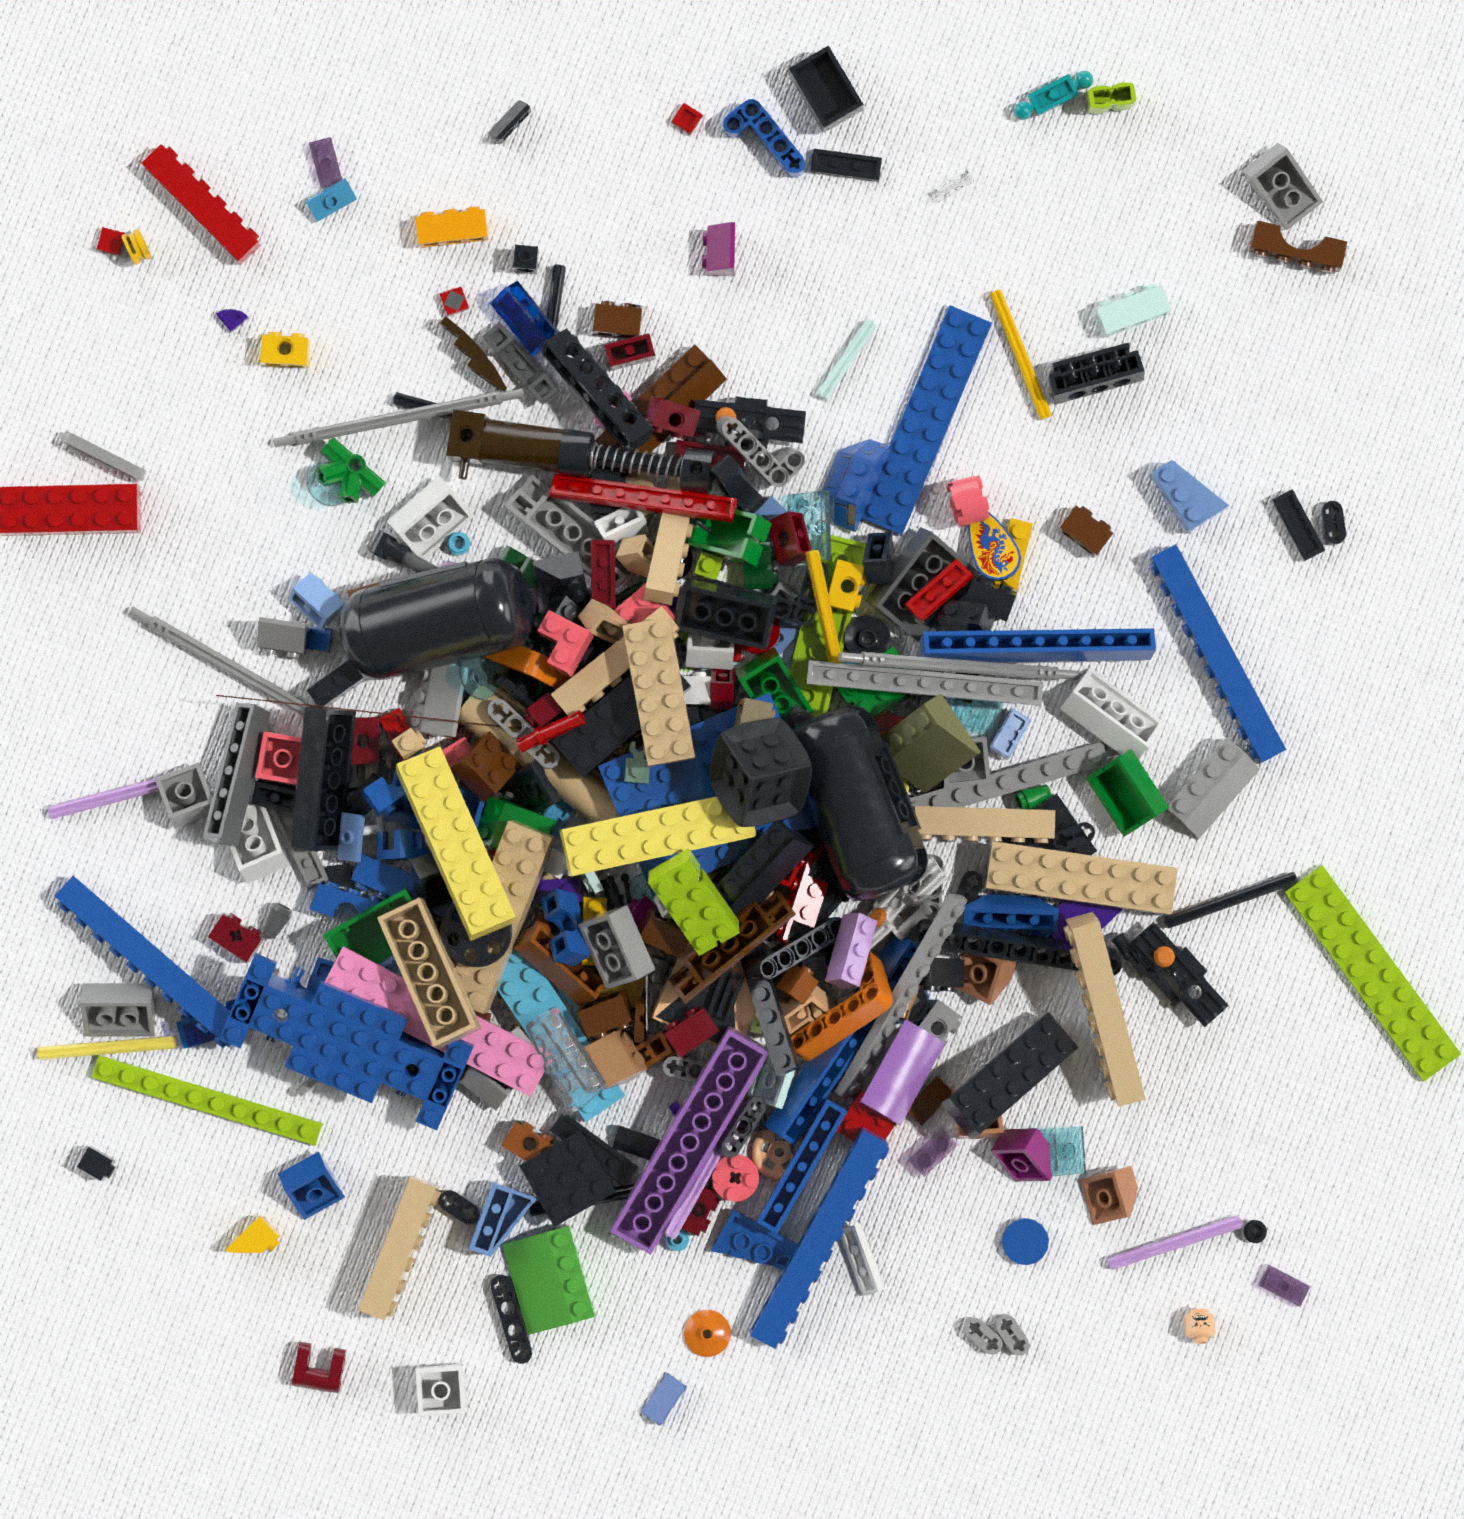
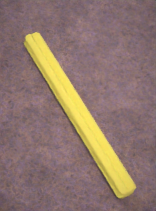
[37,1036,177,1060]

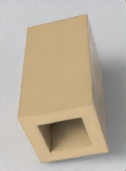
[392,728,426,761]

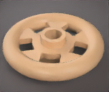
[751,1128,803,1181]

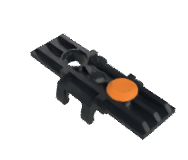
[694,396,806,449]
[1129,922,1229,1028]

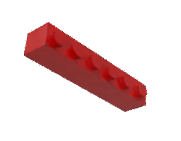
[141,144,261,264]

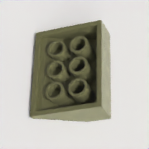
[881,694,981,793]

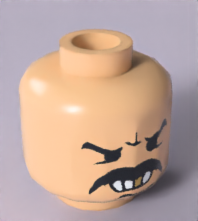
[1184,1308,1216,1344]

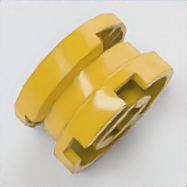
[122,228,152,265]

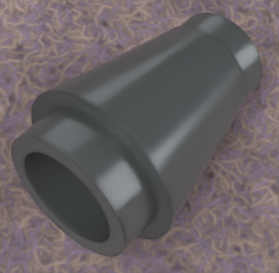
[263,902,292,939]

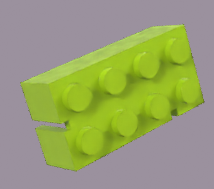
[648,848,740,956]

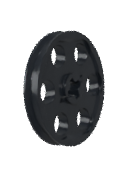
[441,904,512,967]

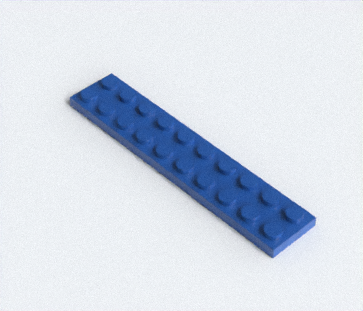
[862,305,992,536]

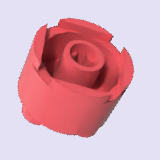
[946,475,990,528]
[712,1154,759,1202]

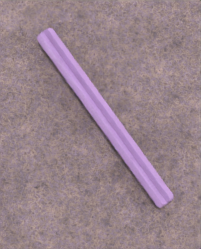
[48,779,159,819]
[665,1113,740,1239]
[1108,1216,1243,1270]

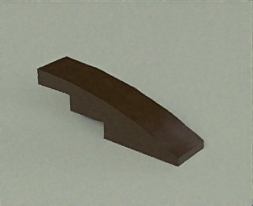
[440,316,508,392]

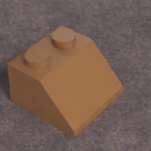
[582,1029,648,1089]

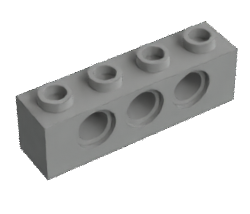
[918,999,961,1051]

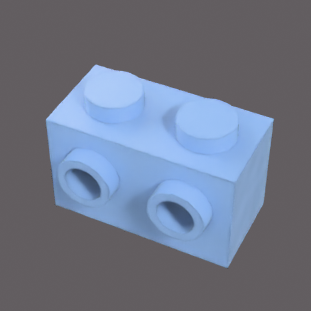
[287,572,344,630]

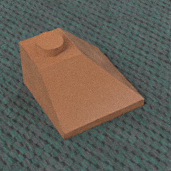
[955,953,1017,1005]
[1080,1166,1138,1225]

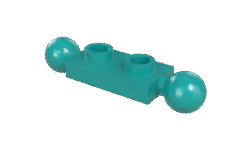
[1013,70,1093,120]

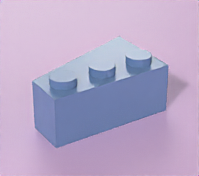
[1150,460,1230,533]
[468,1181,538,1257]

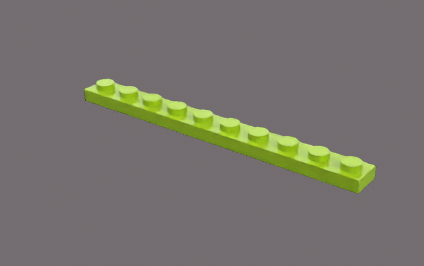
[92,1055,323,1146]

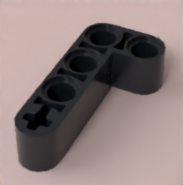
[710,453,766,514]

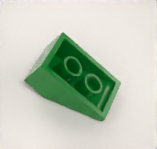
[735,647,813,726]
[477,797,556,849]

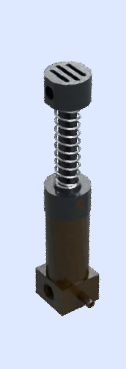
[446,409,716,494]

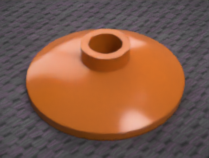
[684,1310,731,1357]

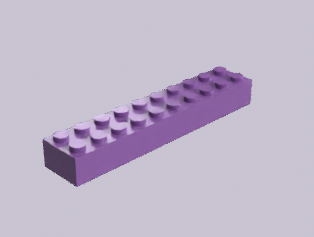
[610,1025,769,1255]

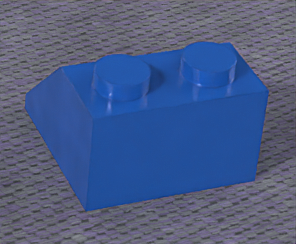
[278,1151,345,1220]

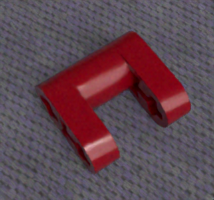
[292,1341,347,1394]

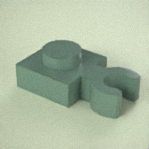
[624,742,650,784]

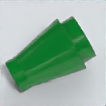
[1015,784,1051,809]

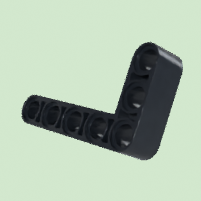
[707,561,828,628]
[747,917,842,980]

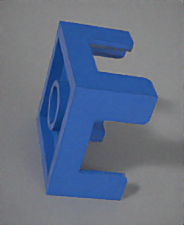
[377,830,431,860]

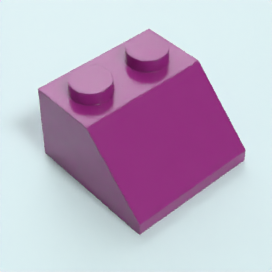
[702,222,735,276]
[990,1128,1052,1182]

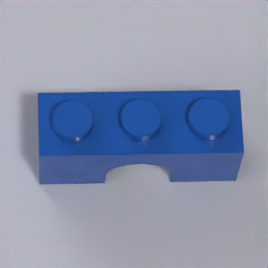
[362,750,422,818]
[310,881,384,917]
[541,889,590,966]

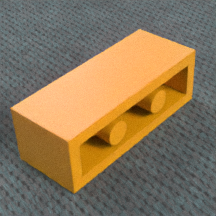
[415,206,489,248]

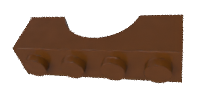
[1249,220,1348,274]

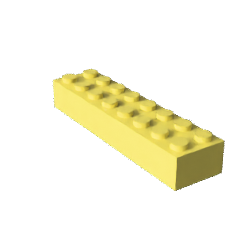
[396,747,516,941]
[559,797,756,876]

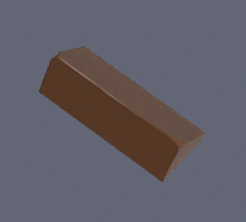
[908,1076,952,1126]

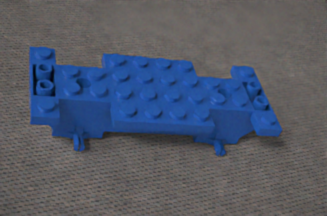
[219,953,474,1131]

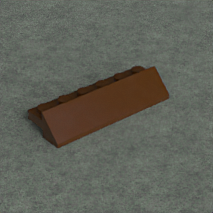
[595,344,727,475]
[668,891,797,1004]

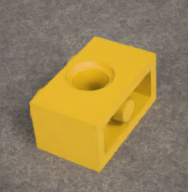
[260,331,310,369]
[829,559,866,614]

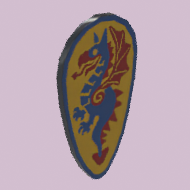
[968,513,1021,581]

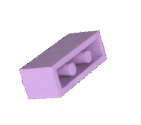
[825,913,877,989]

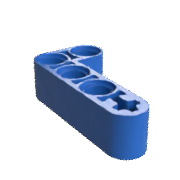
[723,99,805,178]

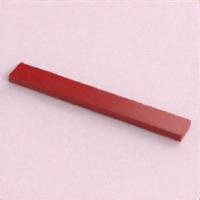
[549,474,737,523]

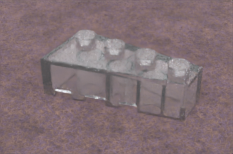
[526,1007,608,1116]

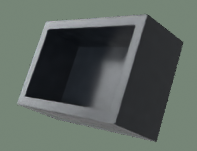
[788,45,864,133]
[410,852,452,909]

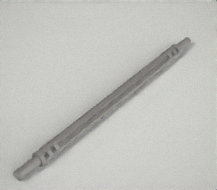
[273,388,525,447]
[129,606,311,716]
[838,652,1080,681]

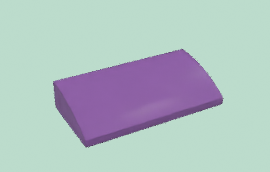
[859,1019,945,1126]

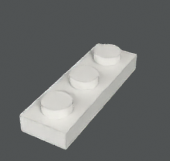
[841,1223,885,1296]

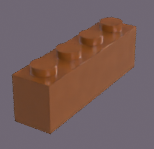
[513,923,604,1007]

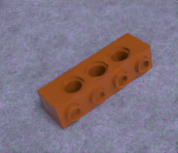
[501,1120,555,1161]

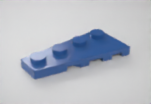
[711,1209,797,1270]

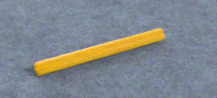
[990,289,1052,420]
[806,550,843,663]

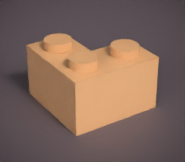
[779,986,837,1034]

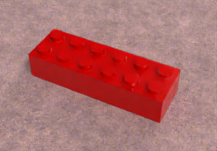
[0,484,141,536]

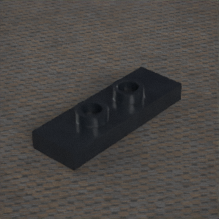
[1271,489,1325,562]

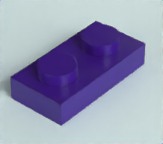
[534,878,581,904]

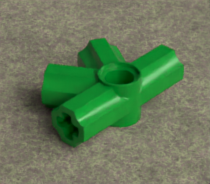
[317,437,386,504]

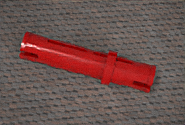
[516,710,586,753]

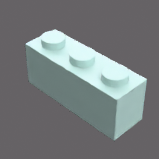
[1095,283,1172,338]

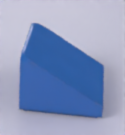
[306,626,333,653]

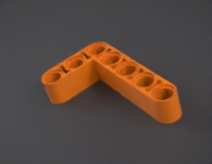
[481,646,577,690]
[791,951,893,1061]

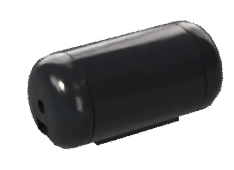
[339,558,535,680]
[793,705,929,901]

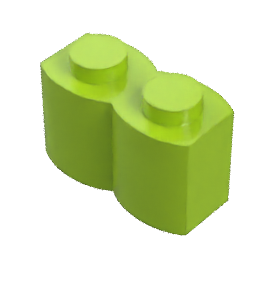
[1086,82,1136,114]

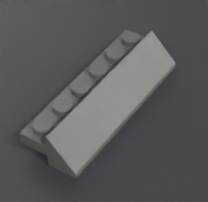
[504,475,632,591]

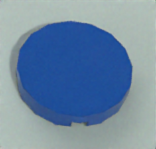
[1002,1218,1049,1265]

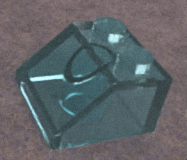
[1038,1126,1086,1176]

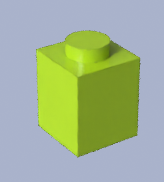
[694,551,724,581]

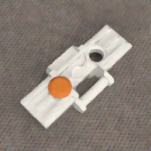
[866,856,947,950]

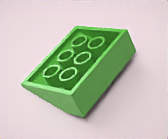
[502,1225,596,1335]

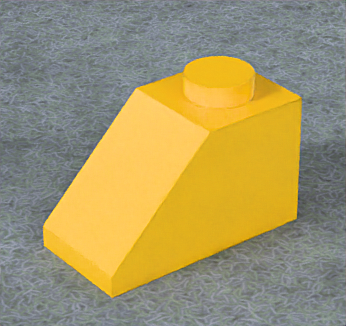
[226,1216,281,1253]

